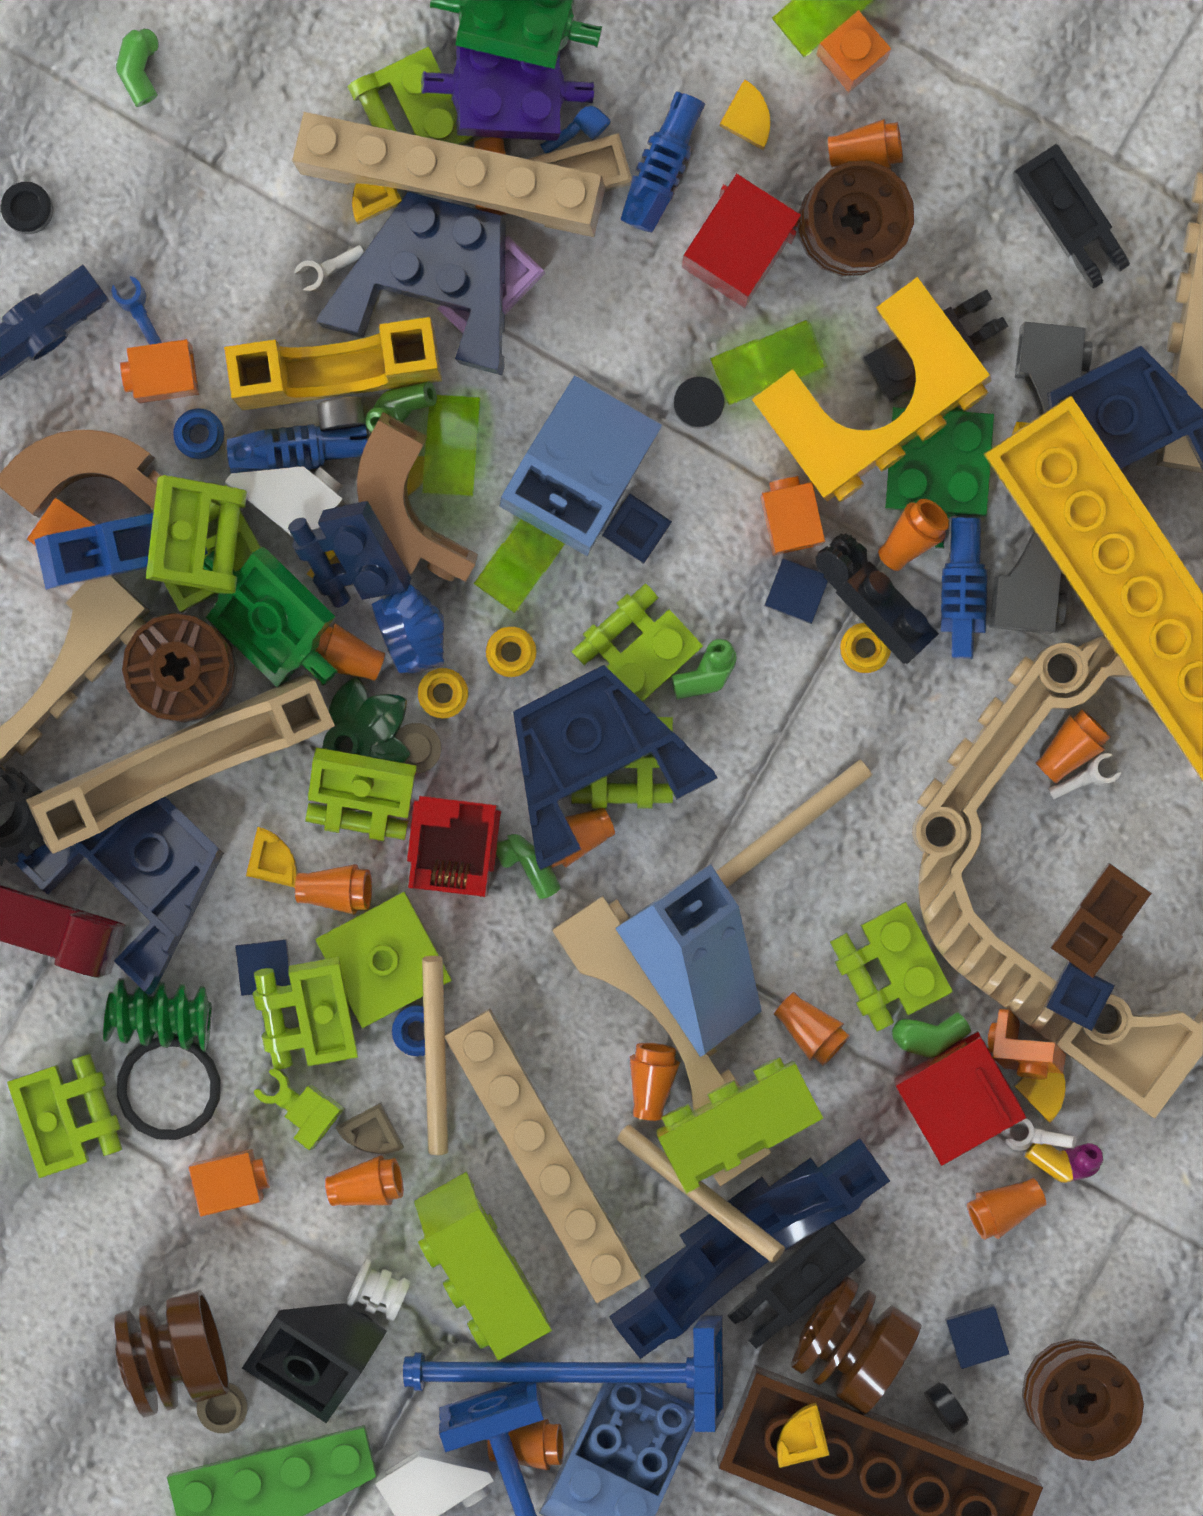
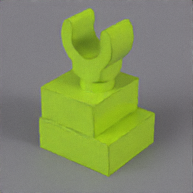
[254,1068,345,1150]

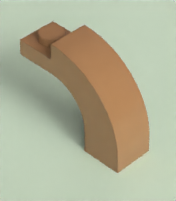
[357,412,478,582]
[0,430,161,518]

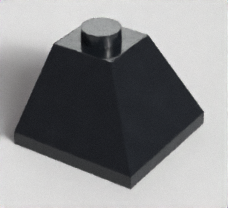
[242,1303,387,1423]

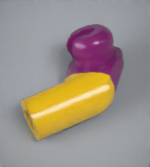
[1024,1143,1104,1183]

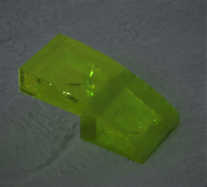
[772,0,876,57]
[710,320,828,405]
[422,395,481,497]
[473,519,566,613]

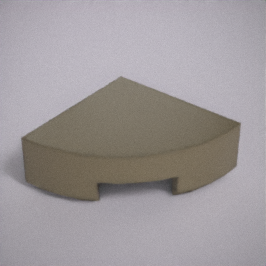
[335,1102,404,1154]

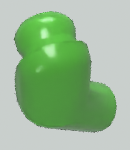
[116,28,159,107]
[365,381,437,433]
[671,639,737,700]
[496,834,561,899]
[892,1012,971,1058]

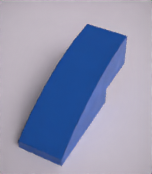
[35,513,208,590]

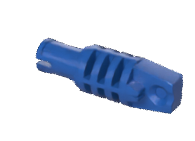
[621,91,706,232]
[227,424,368,473]
[940,517,988,659]

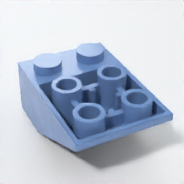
[499,375,662,556]
[615,864,762,1057]
[539,1383,694,1516]

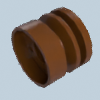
[798,161,914,277]
[122,613,238,723]
[790,1276,922,1414]
[114,1289,229,1418]
[1022,1338,1144,1461]

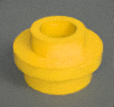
[840,623,891,673]
[486,626,536,677]
[418,668,468,719]

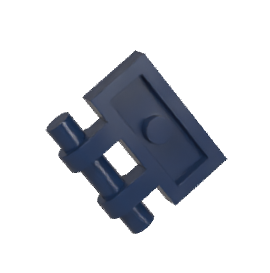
[288,501,412,608]

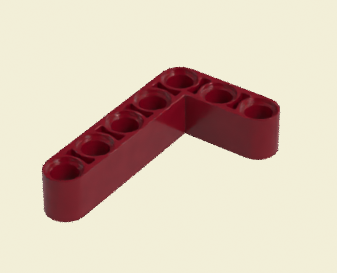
[0,885,126,978]

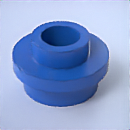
[173,408,225,459]
[392,1005,425,1057]

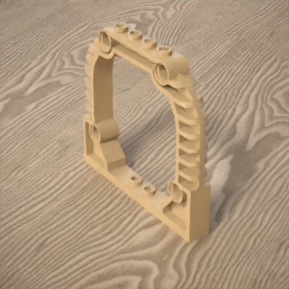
[912,635,1203,1119]

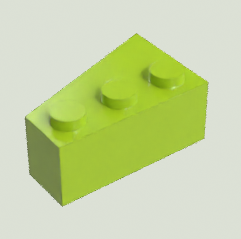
[656,1057,824,1194]
[414,1171,552,1361]

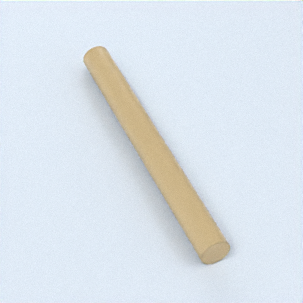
[716,759,873,888]
[422,956,448,1155]
[617,1125,785,1263]

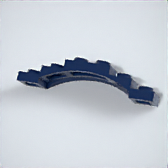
[609,1138,890,1359]

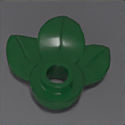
[322,678,411,763]

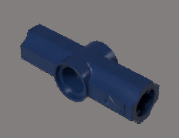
[0,264,110,381]

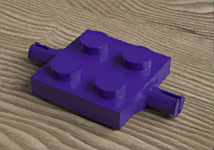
[421,46,594,141]

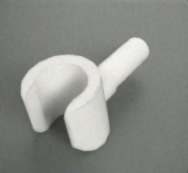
[294,245,364,292]
[1048,753,1121,799]
[1006,1118,1076,1151]

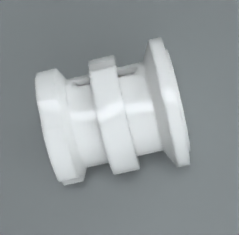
[346,1258,411,1322]

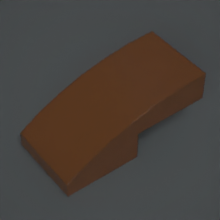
[1050,863,1152,978]

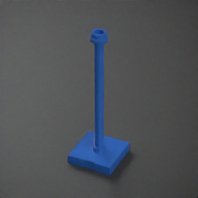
[403,1315,724,1432]
[439,1382,544,1516]

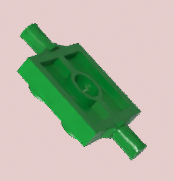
[430,0,603,69]
[885,407,994,549]
[203,546,338,687]

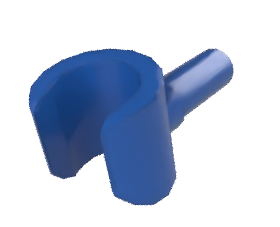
[540,106,611,154]
[111,276,162,345]

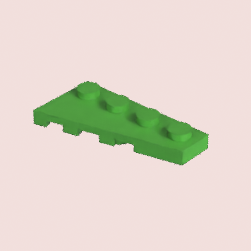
[167,1425,377,1516]

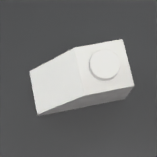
[225,466,346,536]

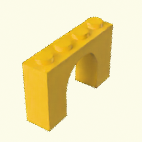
[752,277,992,502]
[224,317,442,411]

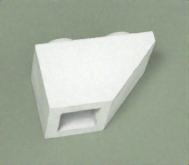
[375,1448,495,1516]

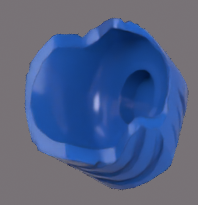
[371,583,444,674]

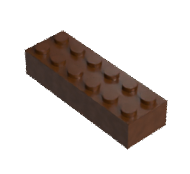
[717,1365,1043,1516]

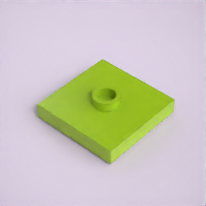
[315,891,452,1029]

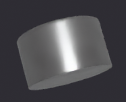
[317,396,365,431]

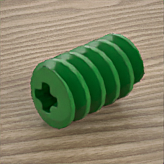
[103,978,212,1052]

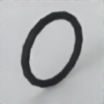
[117,1037,221,1140]

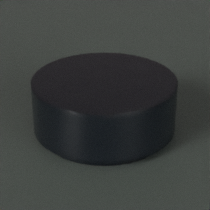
[0,182,53,234]
[673,377,724,429]
[924,1382,969,1435]

